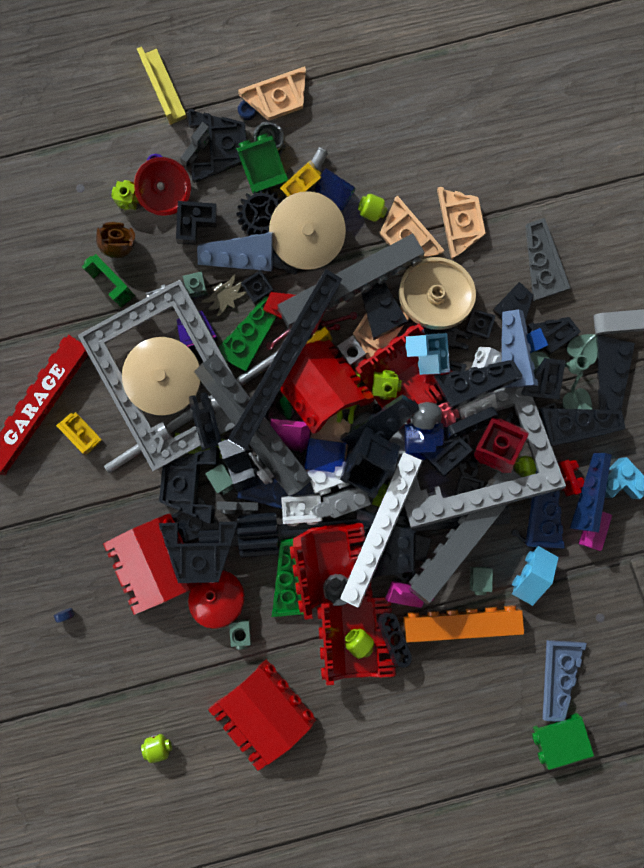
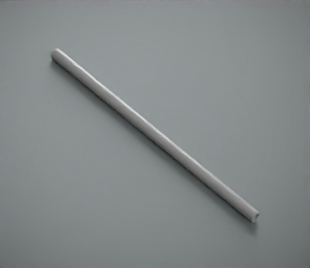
[104,351,278,474]

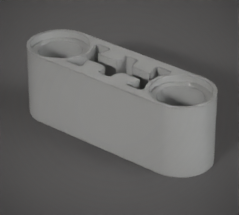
[593,309,644,335]

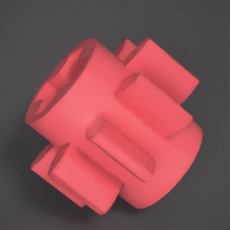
[438,403,460,427]

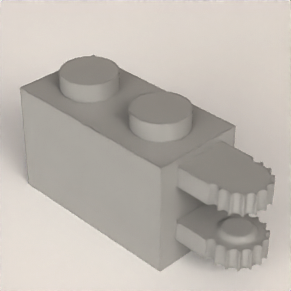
[312,486,371,518]

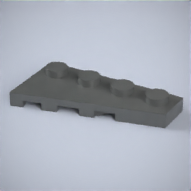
[525,218,570,302]

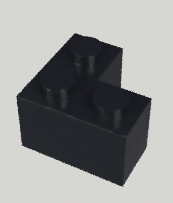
[176,201,218,245]
[218,440,259,492]

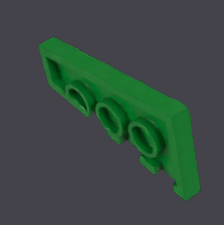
[218,296,276,372]
[271,539,304,617]

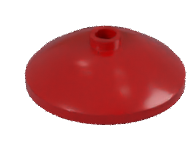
[134,157,191,216]
[188,570,245,629]

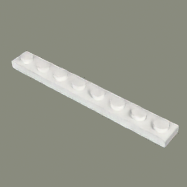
[340,452,423,607]

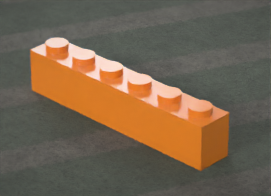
[403,605,524,642]

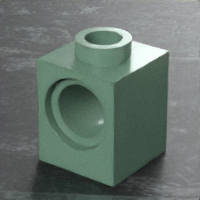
[183,272,208,299]
[205,464,233,495]
[470,566,493,595]
[229,619,252,650]

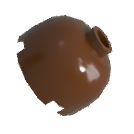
[96,222,135,259]

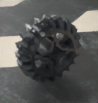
[236,189,283,236]

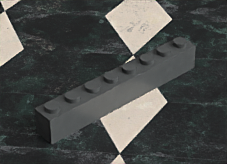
[278,233,425,330]
[194,354,312,496]
[408,470,522,605]

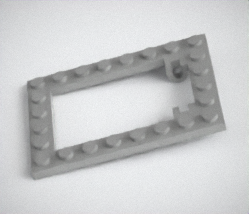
[78,280,235,471]
[389,387,566,529]

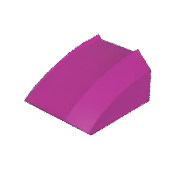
[271,419,310,453]

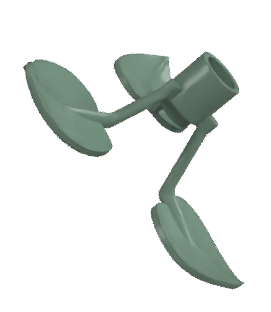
[530,334,597,410]

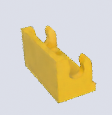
[280,160,321,197]
[56,412,102,454]

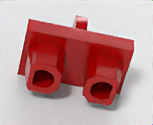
[558,460,584,497]

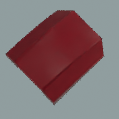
[474,418,529,473]

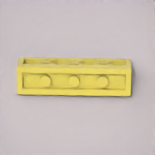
[137,47,187,125]

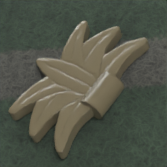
[201,274,246,317]

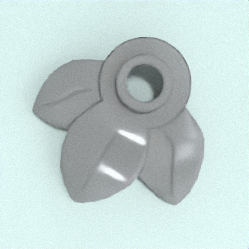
[249,453,274,485]

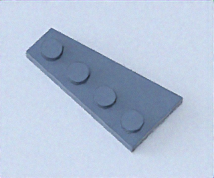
[197,232,273,271]
[501,309,538,388]
[543,640,587,721]

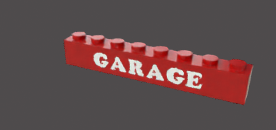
[0,334,88,475]

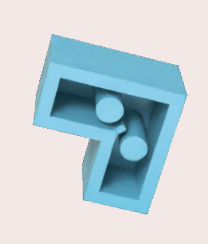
[406,333,450,375]
[605,457,644,499]
[512,546,559,606]

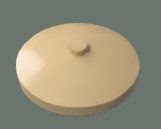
[269,192,346,270]
[399,257,476,330]
[122,337,201,416]

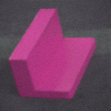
[579,512,612,551]
[386,581,434,608]

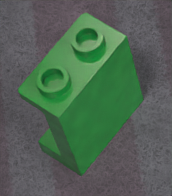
[236,133,288,193]
[82,254,135,308]
[532,713,594,770]

